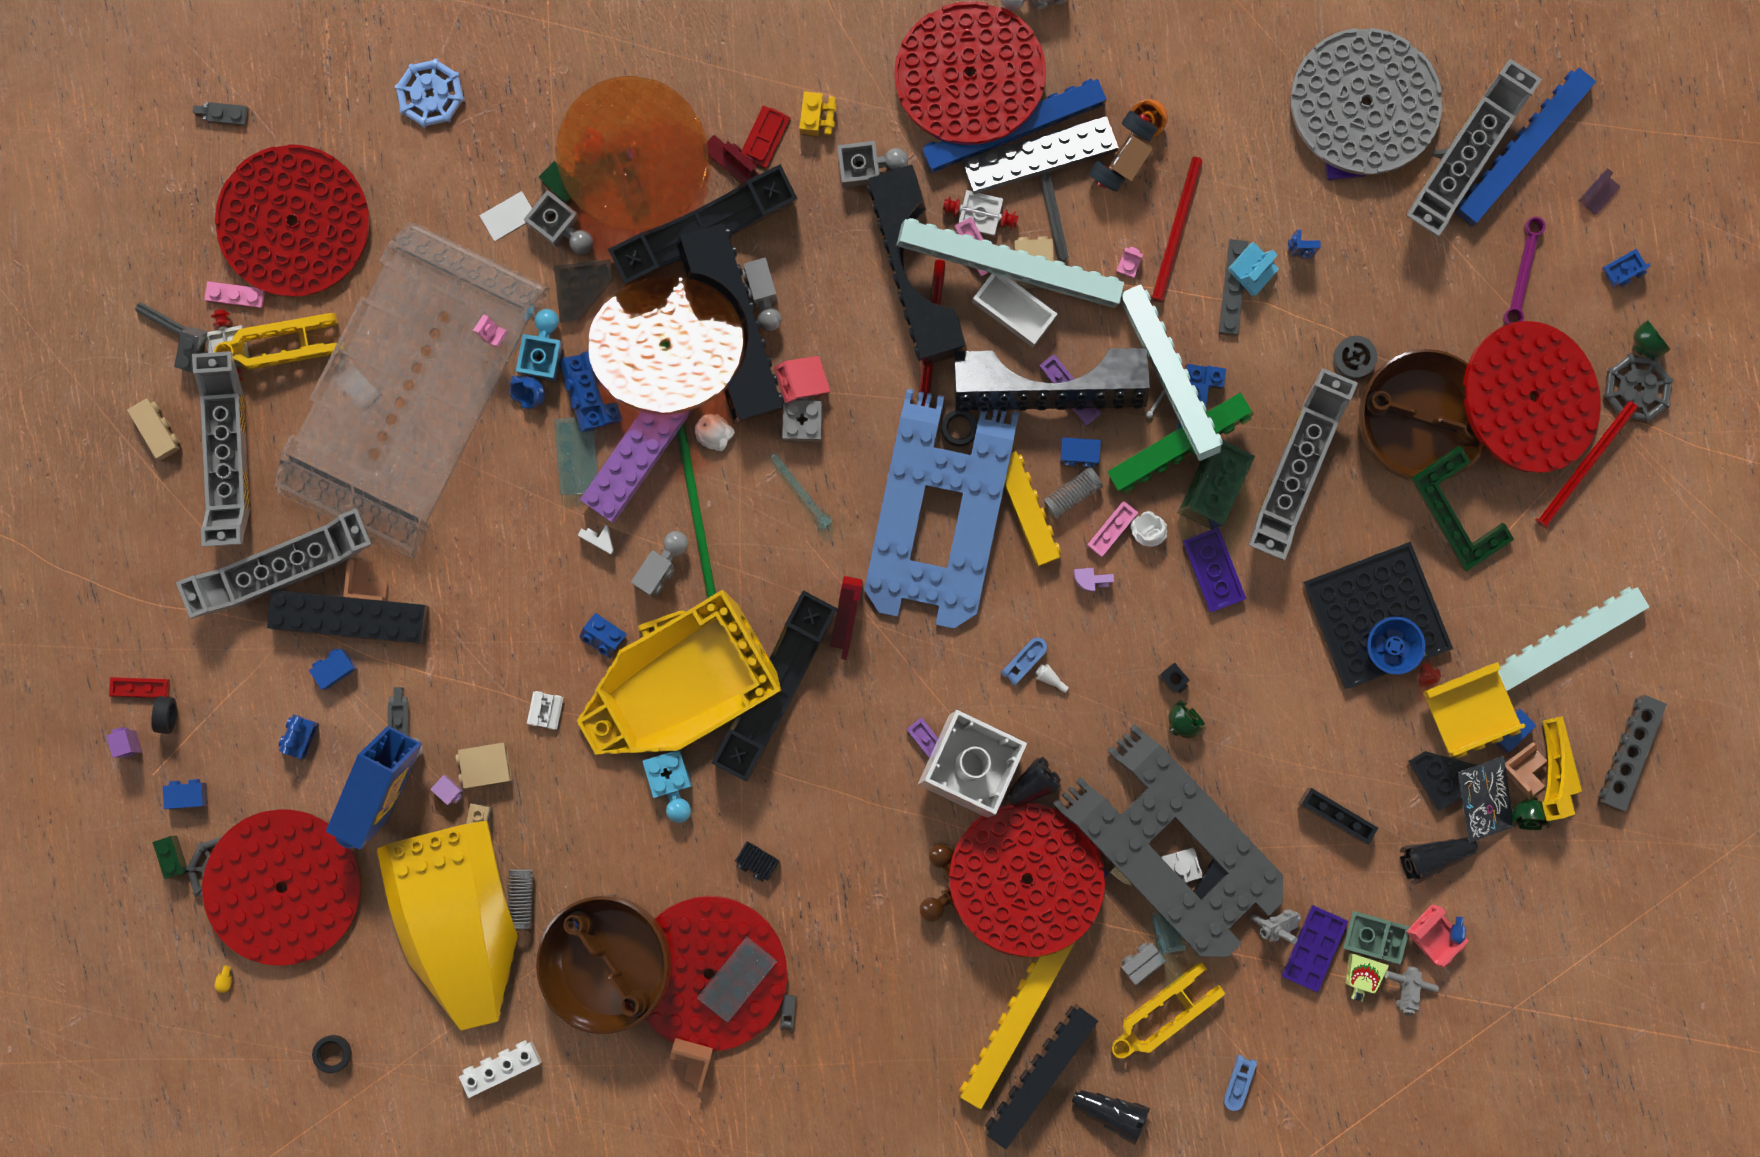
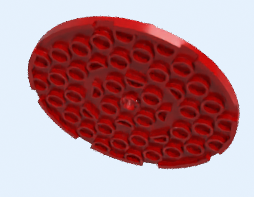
[894,1,1046,145]
[215,144,370,297]
[1463,321,1601,473]
[949,803,1105,958]
[202,809,361,966]
[646,895,787,1052]

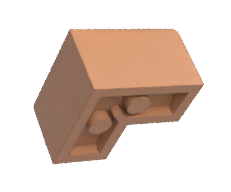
[343,559,388,601]
[1505,742,1548,800]
[670,1038,713,1093]

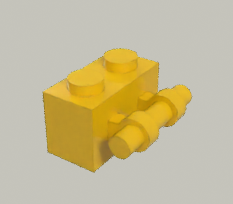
[799,91,837,137]

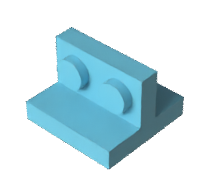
[1227,242,1279,296]

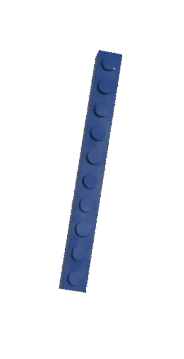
[1455,67,1596,227]
[922,79,1107,173]

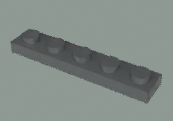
[1218,239,1249,335]

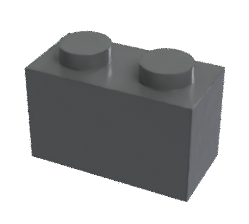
[174,326,208,373]

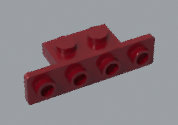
[702,135,759,184]

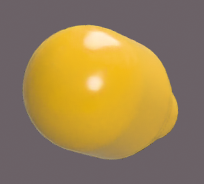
[215,965,232,993]

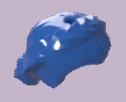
[510,376,545,409]

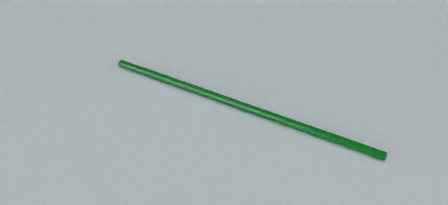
[658,329,716,599]

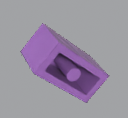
[106,727,142,758]

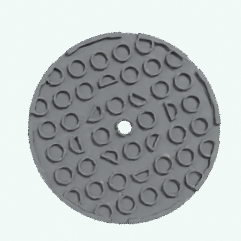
[1290,28,1443,175]

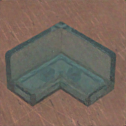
[1150,912,1186,954]

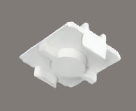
[527,691,564,730]
[1162,848,1202,883]

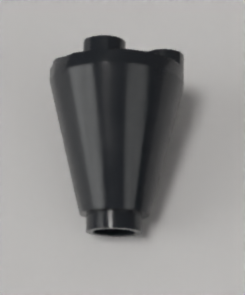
[1007,757,1061,806]

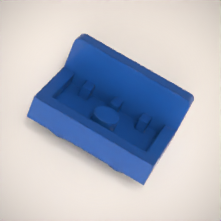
[1288,230,1321,259]
[1602,248,1651,288]
[579,613,627,658]

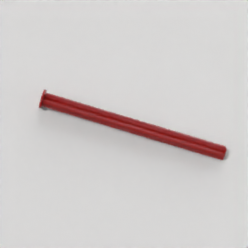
[1150,157,1202,303]
[919,260,945,408]
[1535,401,1638,529]

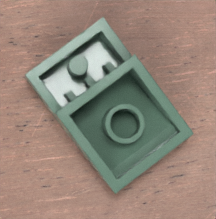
[1343,911,1410,964]

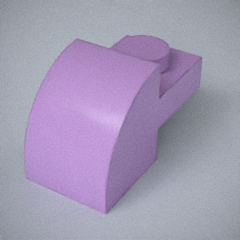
[1073,568,1114,592]

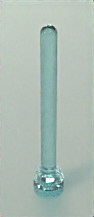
[770,453,834,530]

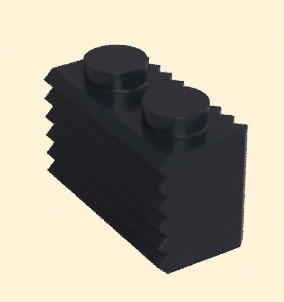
[735,841,780,882]

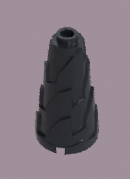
[1400,837,1478,885]
[1072,1090,1150,1145]

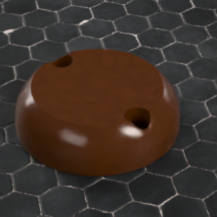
[1359,349,1486,481]
[536,896,672,1034]

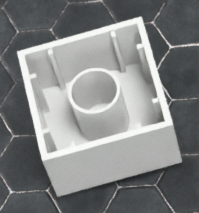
[917,710,1027,818]

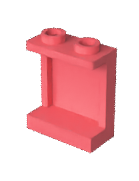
[774,356,831,403]
[1406,905,1469,967]

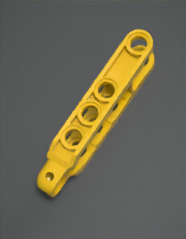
[214,313,343,370]
[1111,961,1225,1059]

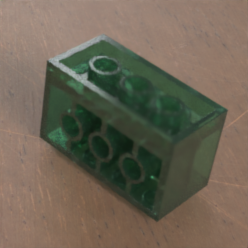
[1177,440,1255,530]

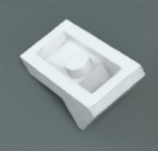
[578,525,615,556]

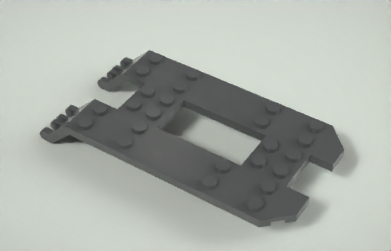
[1053,724,1283,957]

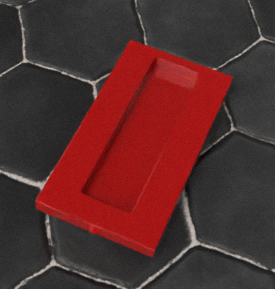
[741,105,790,169]

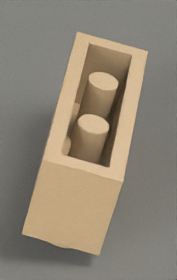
[127,398,180,461]

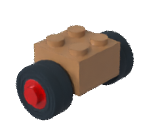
[1089,111,1158,192]

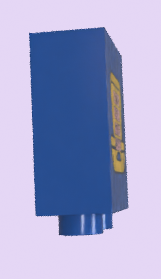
[325,726,422,850]

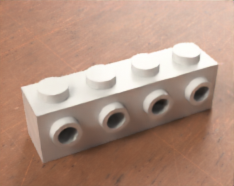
[459,1040,542,1098]

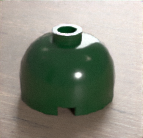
[1633,320,1670,359]
[1168,700,1206,739]
[1512,797,1552,830]

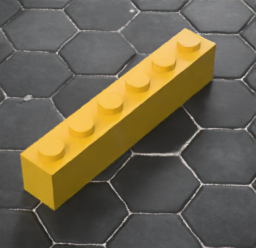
[1004,451,1062,567]

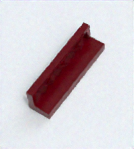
[830,583,862,660]

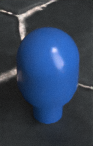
[1450,916,1467,944]

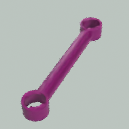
[1503,217,1546,325]

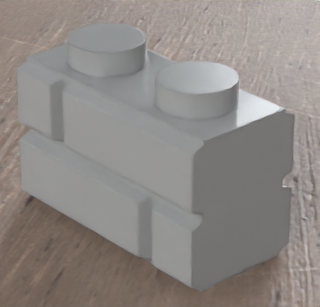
[1120,942,1166,986]

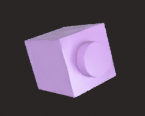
[430,775,464,805]

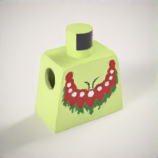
[1346,953,1389,1002]

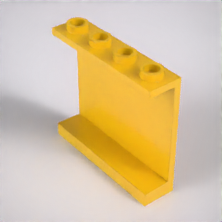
[1423,662,1525,758]

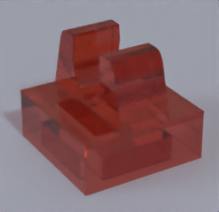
[1418,662,1441,687]

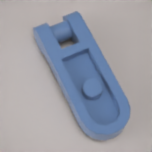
[1001,637,1047,686]
[1223,1054,1257,1111]

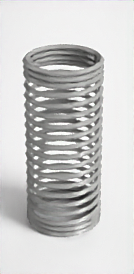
[1043,467,1103,519]
[508,870,533,929]

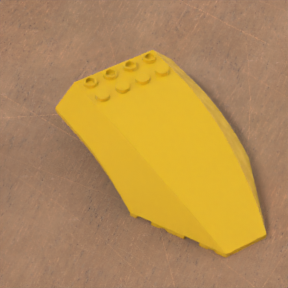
[577,590,781,755]
[377,821,519,1031]

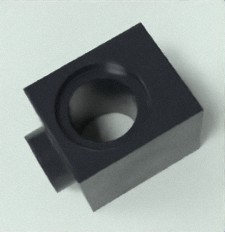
[1158,663,1189,693]

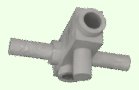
[1250,909,1301,944]
[1385,967,1439,1016]

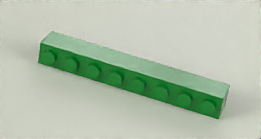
[1107,392,1254,494]

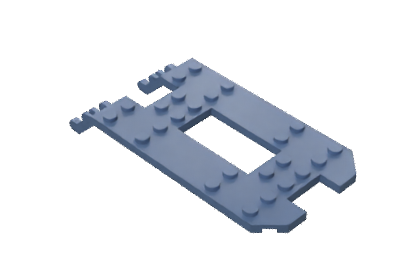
[864,389,1019,628]

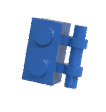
[279,715,319,759]

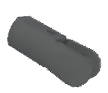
[780,995,797,1031]

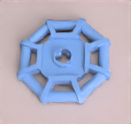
[394,58,465,128]

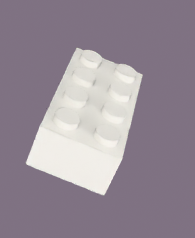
[972,273,1057,348]

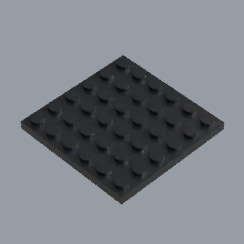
[1303,541,1453,690]

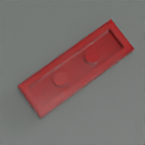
[109,677,170,698]

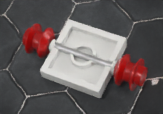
[942,190,1019,236]
[206,309,250,381]

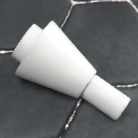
[1036,664,1069,693]

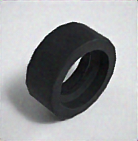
[941,410,978,446]
[151,696,177,734]
[312,1035,352,1073]

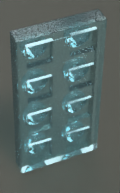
[554,417,598,495]
[697,936,777,1022]

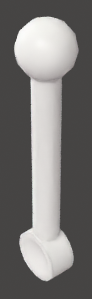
[1146,389,1165,419]

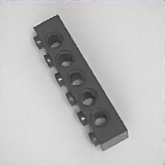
[1598,695,1667,811]

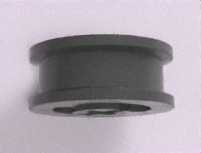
[1333,336,1377,380]

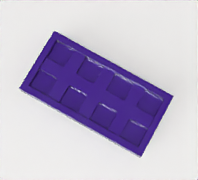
[1281,905,1348,992]

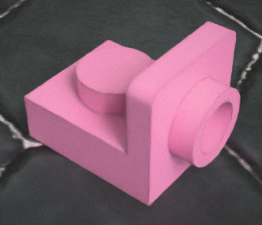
[1116,247,1143,279]
[473,314,508,347]

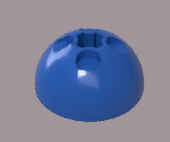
[1367,617,1425,674]

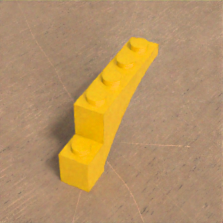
[1542,716,1582,821]

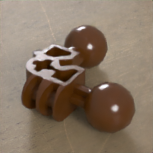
[919,843,957,922]

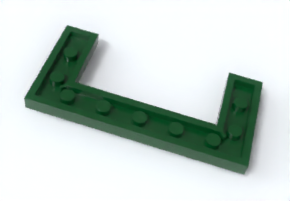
[1411,446,1514,571]

